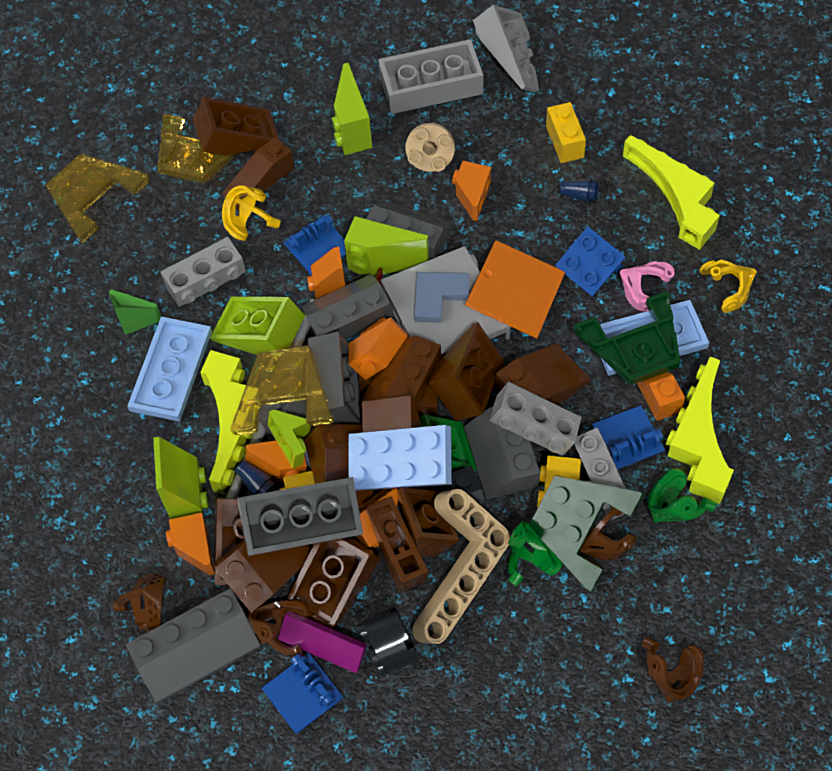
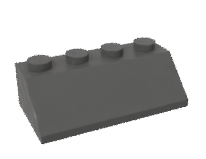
[237,477,363,556]
[125,588,261,704]

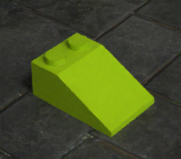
[331,63,372,155]
[344,216,429,275]
[210,297,305,358]
[153,437,209,519]

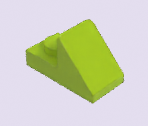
[267,410,311,469]

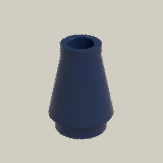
[560,178,599,203]
[235,460,276,495]

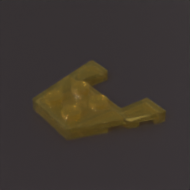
[158,113,238,184]
[46,154,150,243]
[230,346,334,435]

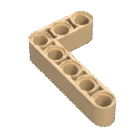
[413,489,510,644]

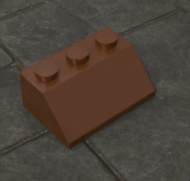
[359,336,441,409]

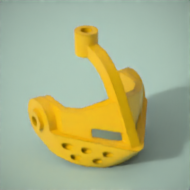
[222,185,280,241]
[699,260,756,313]

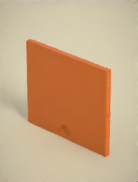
[465,240,565,338]

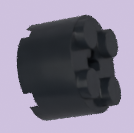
[358,605,419,675]

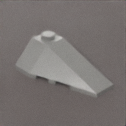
[473,5,539,92]

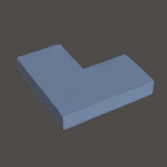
[415,272,469,322]

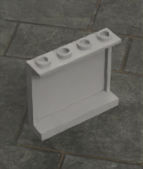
[381,246,512,359]

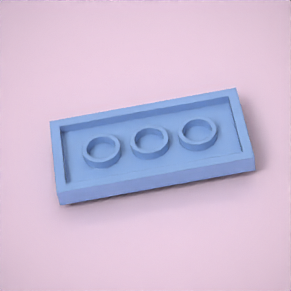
[600,300,709,376]
[127,317,212,422]
[349,425,452,491]

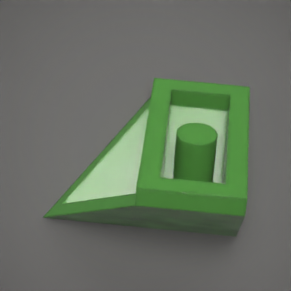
[109,289,161,335]

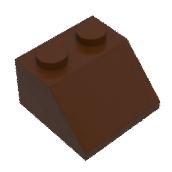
[398,487,459,557]

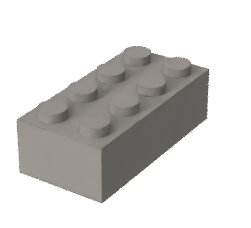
[378,39,483,114]

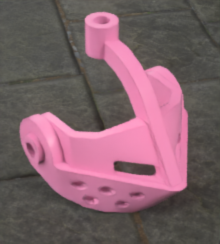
[620,261,675,312]

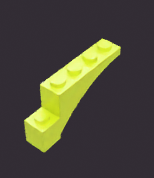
[623,135,720,250]
[200,350,263,494]
[666,357,734,504]

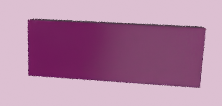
[278,611,367,673]

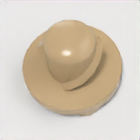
[406,123,455,172]

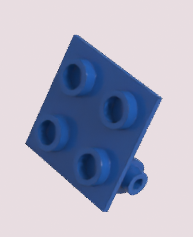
[283,215,346,276]
[555,227,626,297]
[592,405,665,469]
[261,653,344,734]

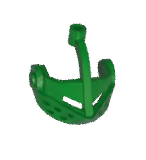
[648,468,716,523]
[508,521,563,587]

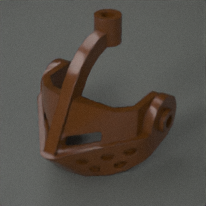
[580,507,637,560]
[113,573,166,634]
[248,599,310,658]
[642,637,704,703]

